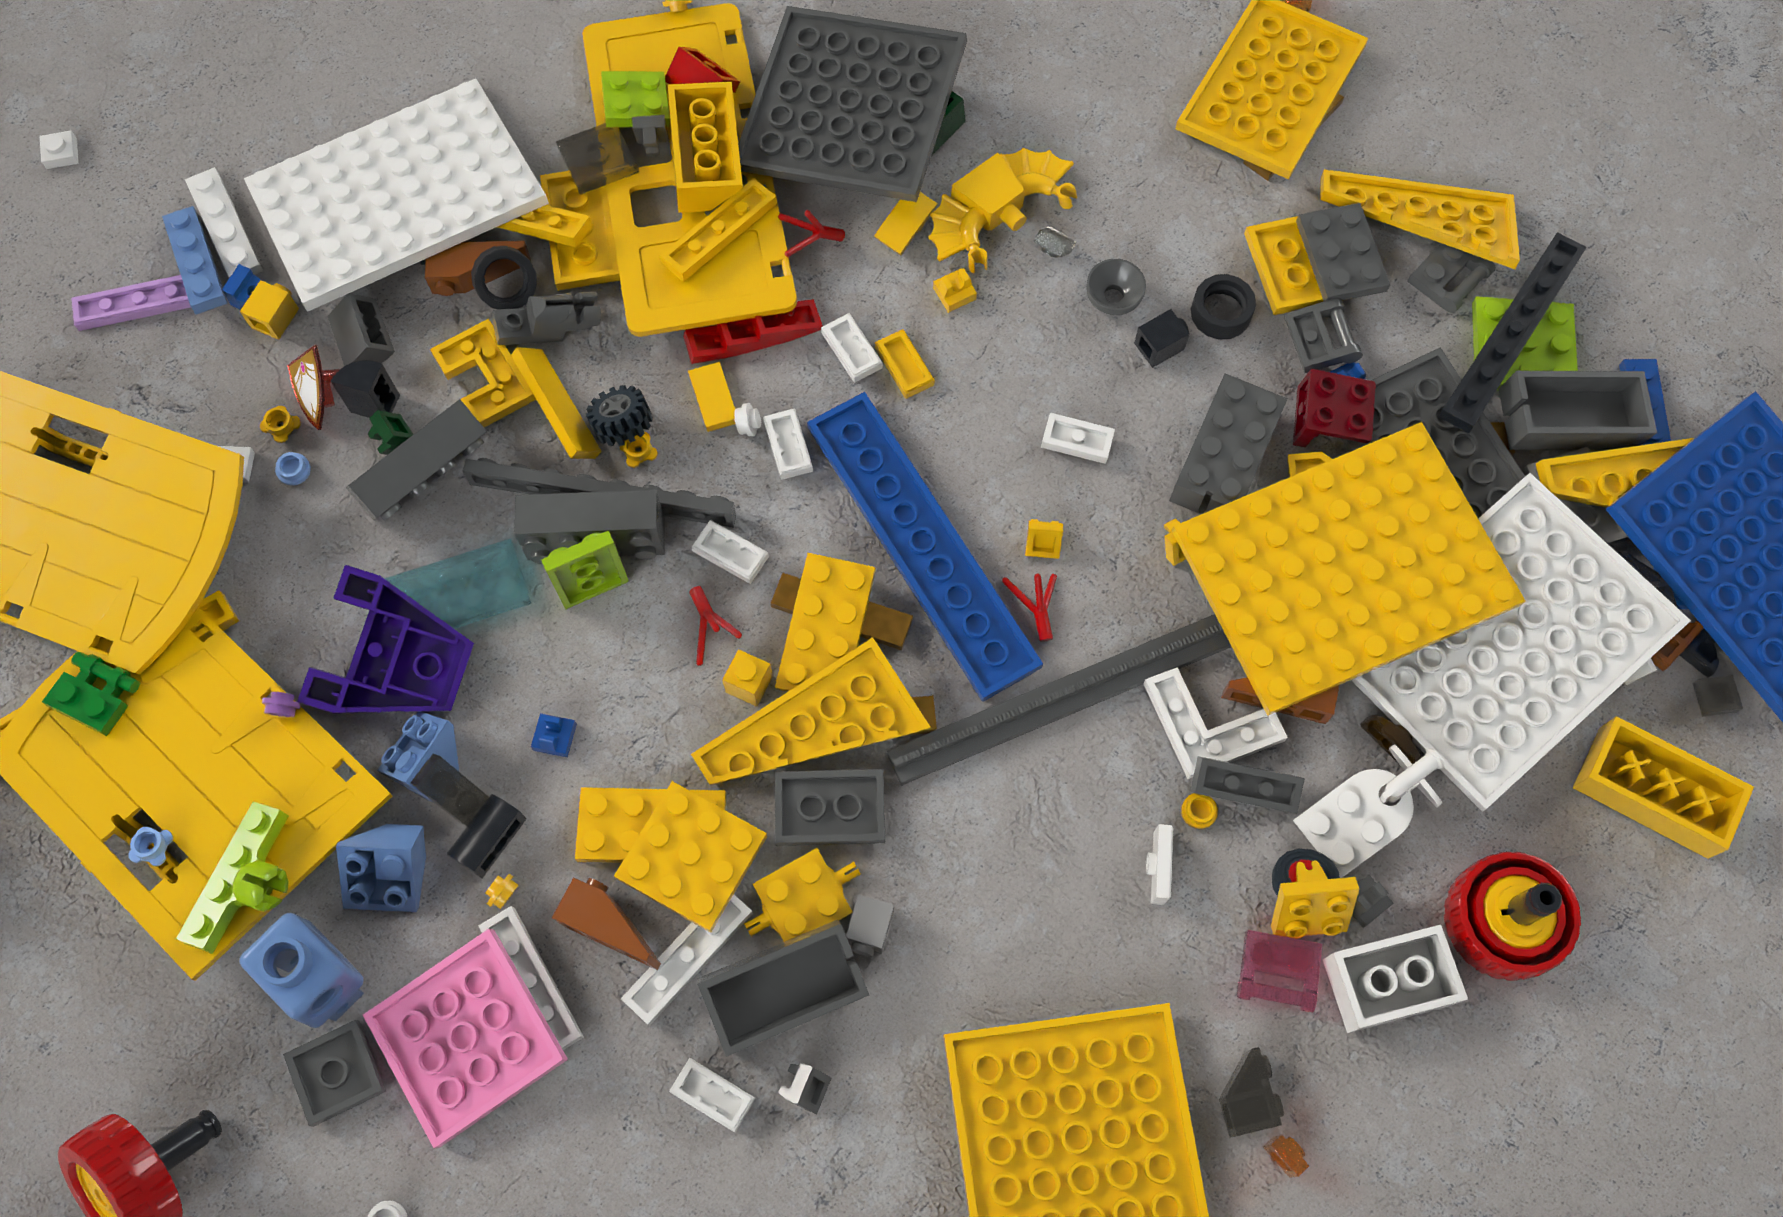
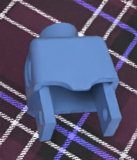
[240,913,364,1028]

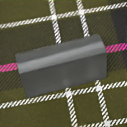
[327,293,395,366]

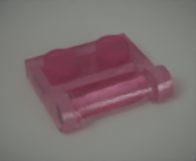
[1237,930,1322,1013]

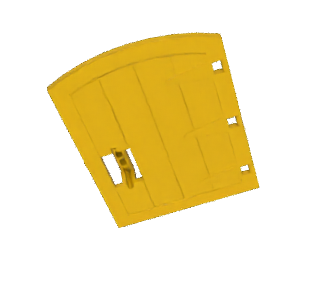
[0,371,244,675]
[0,607,393,981]

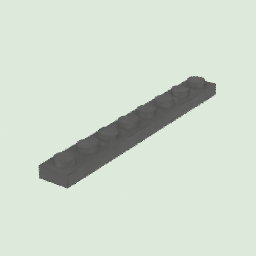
[462,458,736,528]

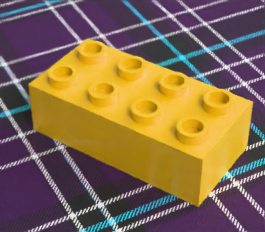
[1572,716,1754,859]

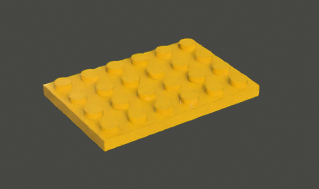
[1175,0,1369,180]

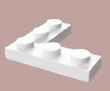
[1143,667,1288,779]

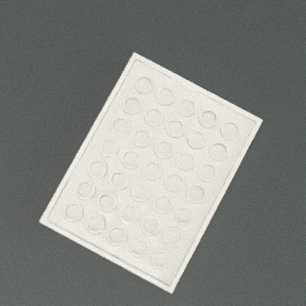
[244,78,549,312]
[1351,473,1691,812]

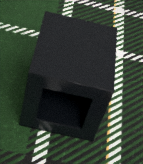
[1134,309,1190,368]

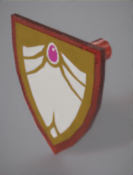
[287,345,340,430]

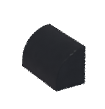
[330,360,400,418]
[447,794,526,879]

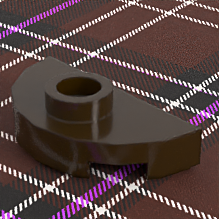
[1360,715,1421,764]

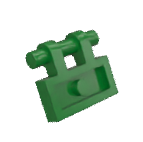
[42,652,140,736]

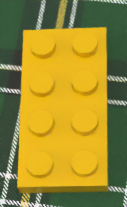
[540,165,620,291]
[775,553,876,692]
[575,787,726,863]

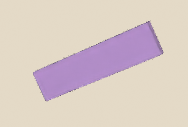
[71,275,191,331]

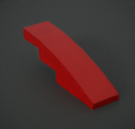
[683,299,823,364]

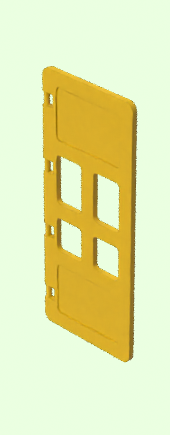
[582,3,797,337]

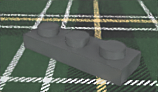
[1190,756,1305,814]

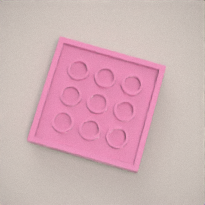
[363,929,568,1148]

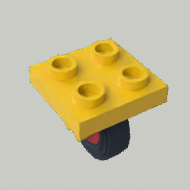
[1271,848,1359,939]

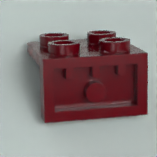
[1293,369,1376,448]

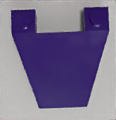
[297,565,474,713]

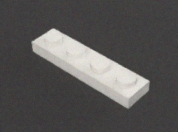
[185,167,263,278]
[621,895,753,1026]
[478,906,584,1050]

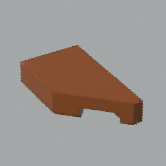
[1651,621,1704,671]

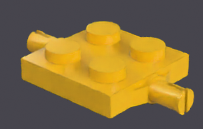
[744,848,861,942]

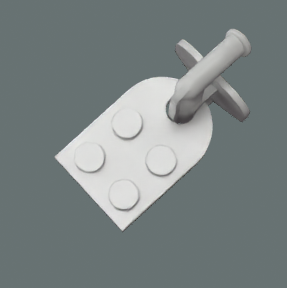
[1293,744,1444,878]

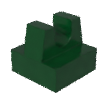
[368,410,414,455]

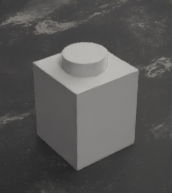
[846,894,894,957]

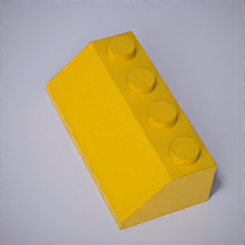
[668,82,743,213]

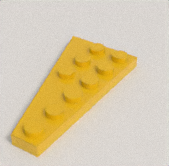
[1320,169,1520,270]
[1536,438,1694,508]
[691,637,932,785]

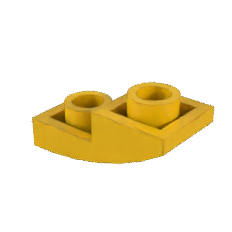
[874,192,938,256]

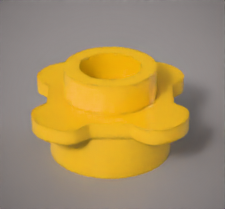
[260,406,301,443]
[619,432,658,468]

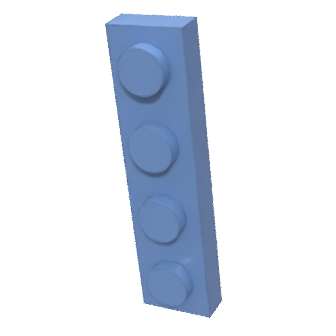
[162,206,228,315]

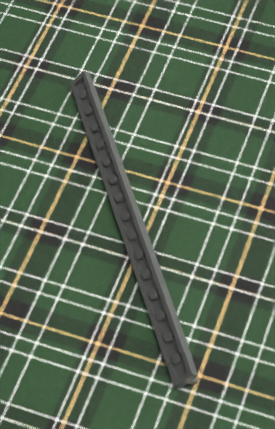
[887,614,1232,786]

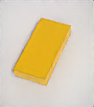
[875,329,935,399]
[688,362,736,432]

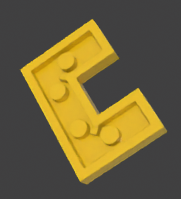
[430,318,536,427]

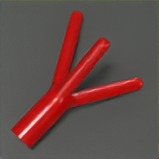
[778,210,845,257]
[1002,573,1057,642]
[689,586,742,666]

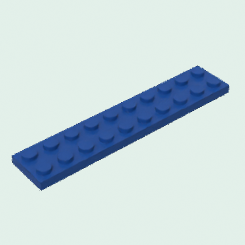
[807,392,1043,702]

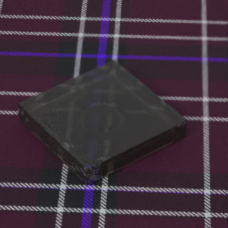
[556,123,639,195]

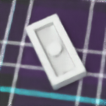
[1041,413,1115,464]

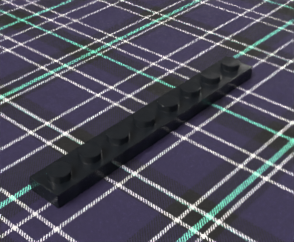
[1439,232,1587,433]

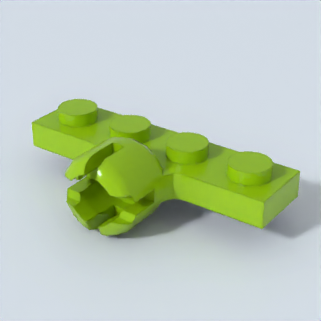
[176,801,289,954]

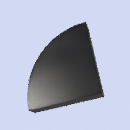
[1679,628,1719,678]

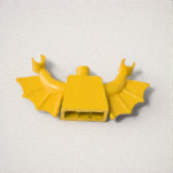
[928,148,1077,273]

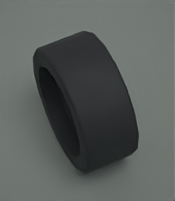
[471,246,537,310]
[1190,274,1256,340]

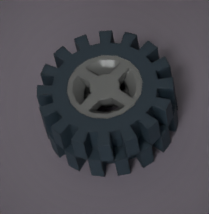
[586,385,653,446]

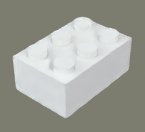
[1322,925,1468,1033]

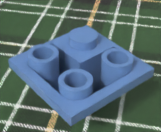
[377,711,460,805]
[336,824,426,912]

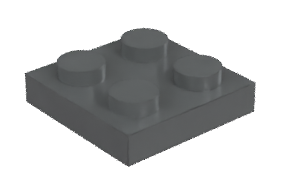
[283,1020,386,1127]

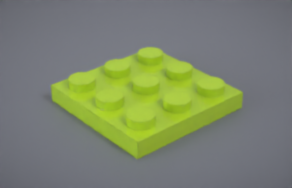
[1472,296,1578,391]

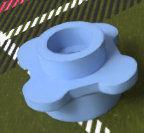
[129,827,173,866]

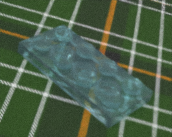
[384,538,532,629]

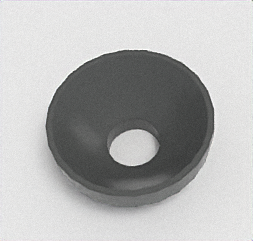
[1086,259,1146,315]

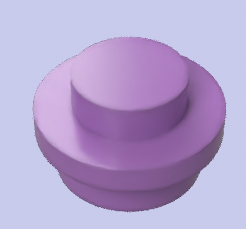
[262,692,301,717]

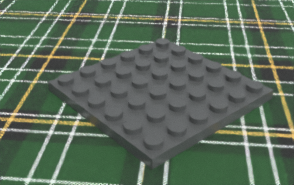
[738,6,967,202]

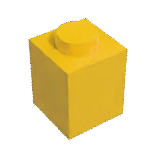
[240,280,299,340]
[722,649,773,707]

